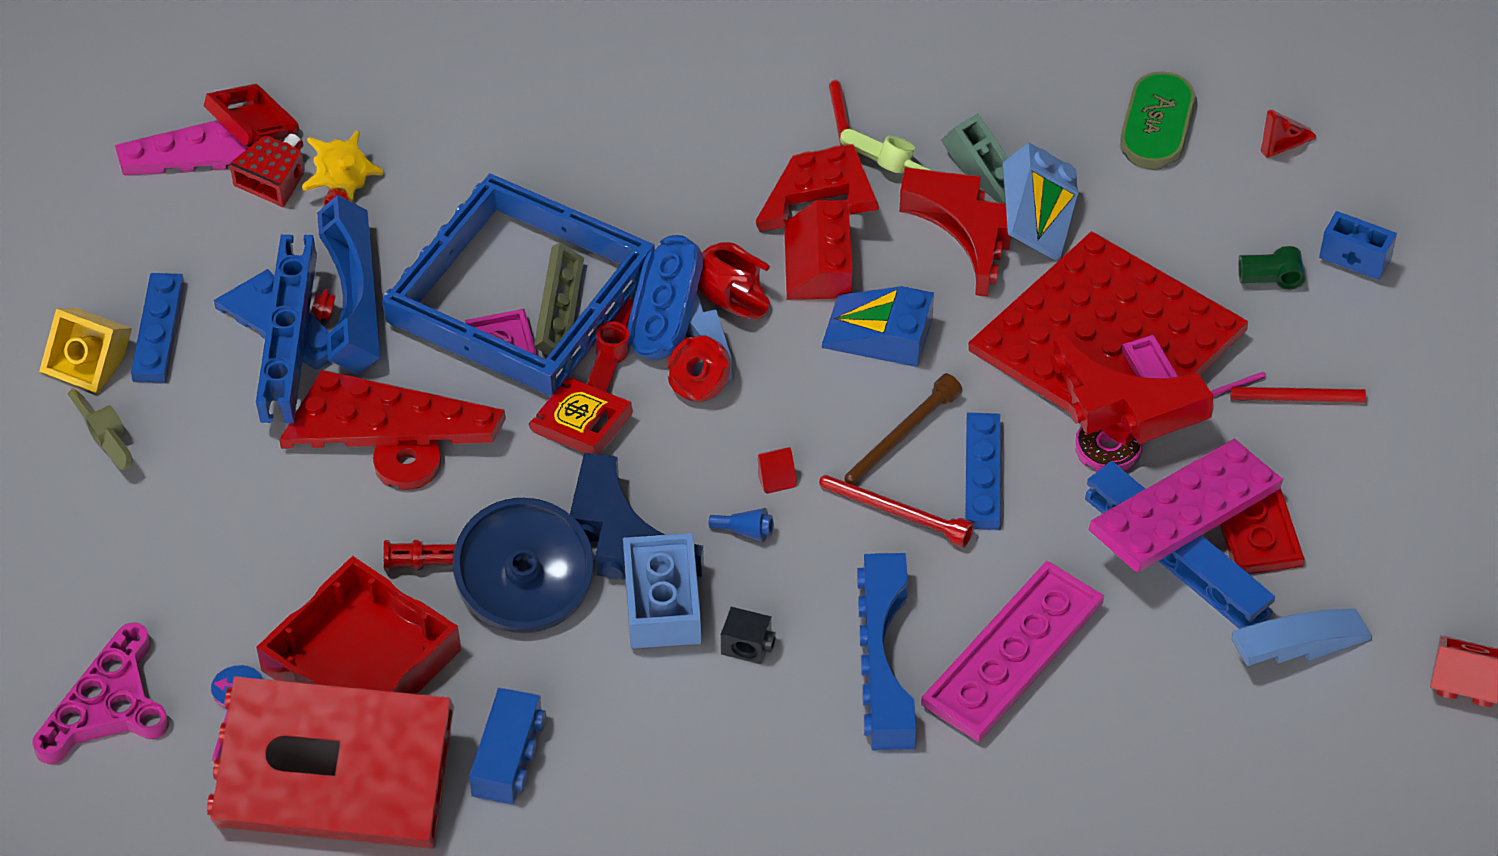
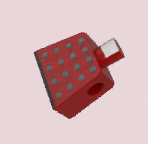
[229,134,305,207]

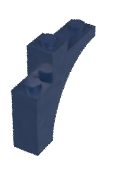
[570,453,704,579]

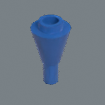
[709,508,774,542]

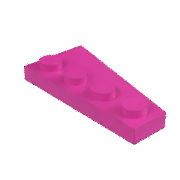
[115,120,248,175]

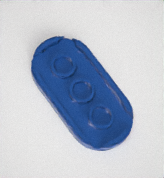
[627,235,703,360]

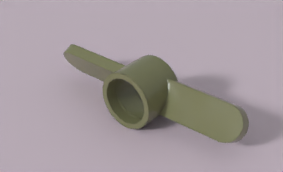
[67,388,132,470]

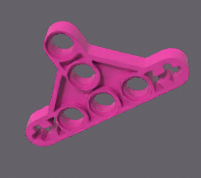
[32,622,168,764]

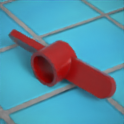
[587,299,634,391]

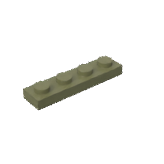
[534,242,584,356]

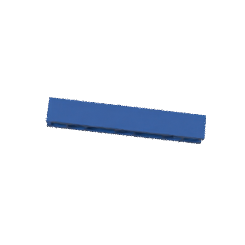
[256,235,317,423]
[1085,461,1276,629]

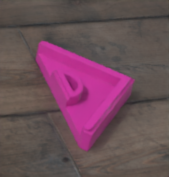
[465,309,537,355]

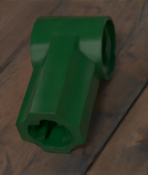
[1238,246,1306,290]

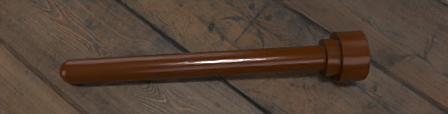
[844,373,963,485]

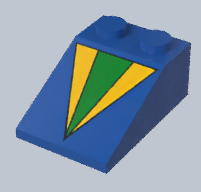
[822,286,934,367]

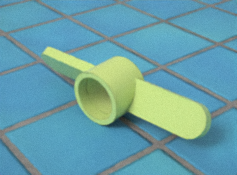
[840,129,929,173]

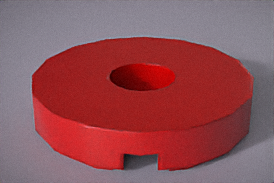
[667,335,731,402]
[373,440,441,490]

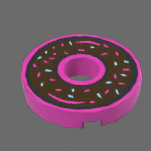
[1075,426,1143,472]

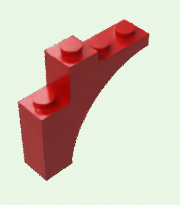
[899,167,1012,297]
[1050,335,1214,444]

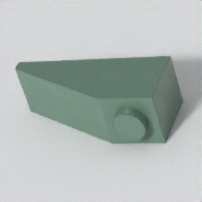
[941,113,1008,204]

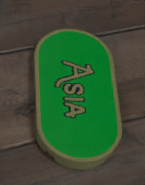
[1120,72,1195,169]

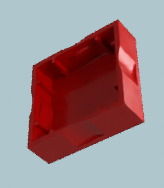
[256,556,461,694]

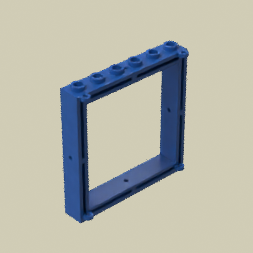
[382,173,655,397]

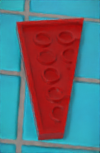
[279,370,506,449]

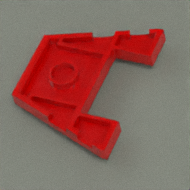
[755,144,879,232]

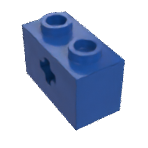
[1319,211,1397,280]

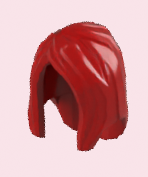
[698,242,770,320]

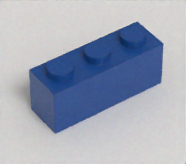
[469,687,546,804]

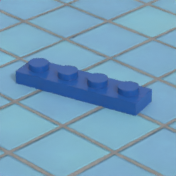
[131,273,184,383]
[965,412,1000,530]

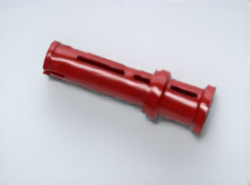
[383,539,456,571]

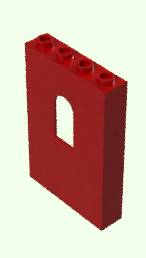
[207,677,454,849]

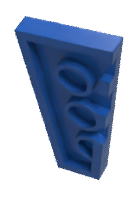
[214,269,331,370]

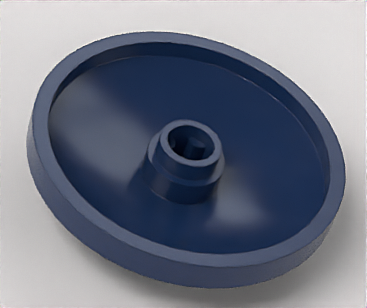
[453,497,593,633]

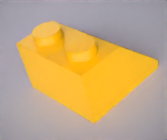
[39,307,132,393]

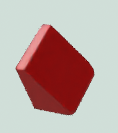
[758,447,796,494]

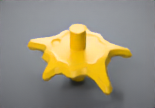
[302,130,384,202]

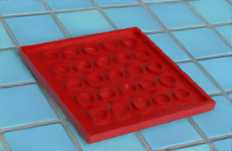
[968,231,1248,446]

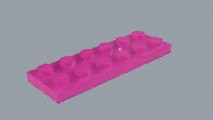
[1088,438,1283,573]
[921,560,1104,742]

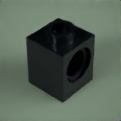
[720,607,776,664]

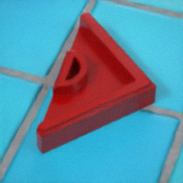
[1261,109,1316,158]

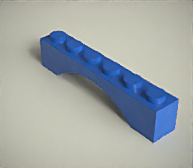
[317,195,380,375]
[857,553,916,750]

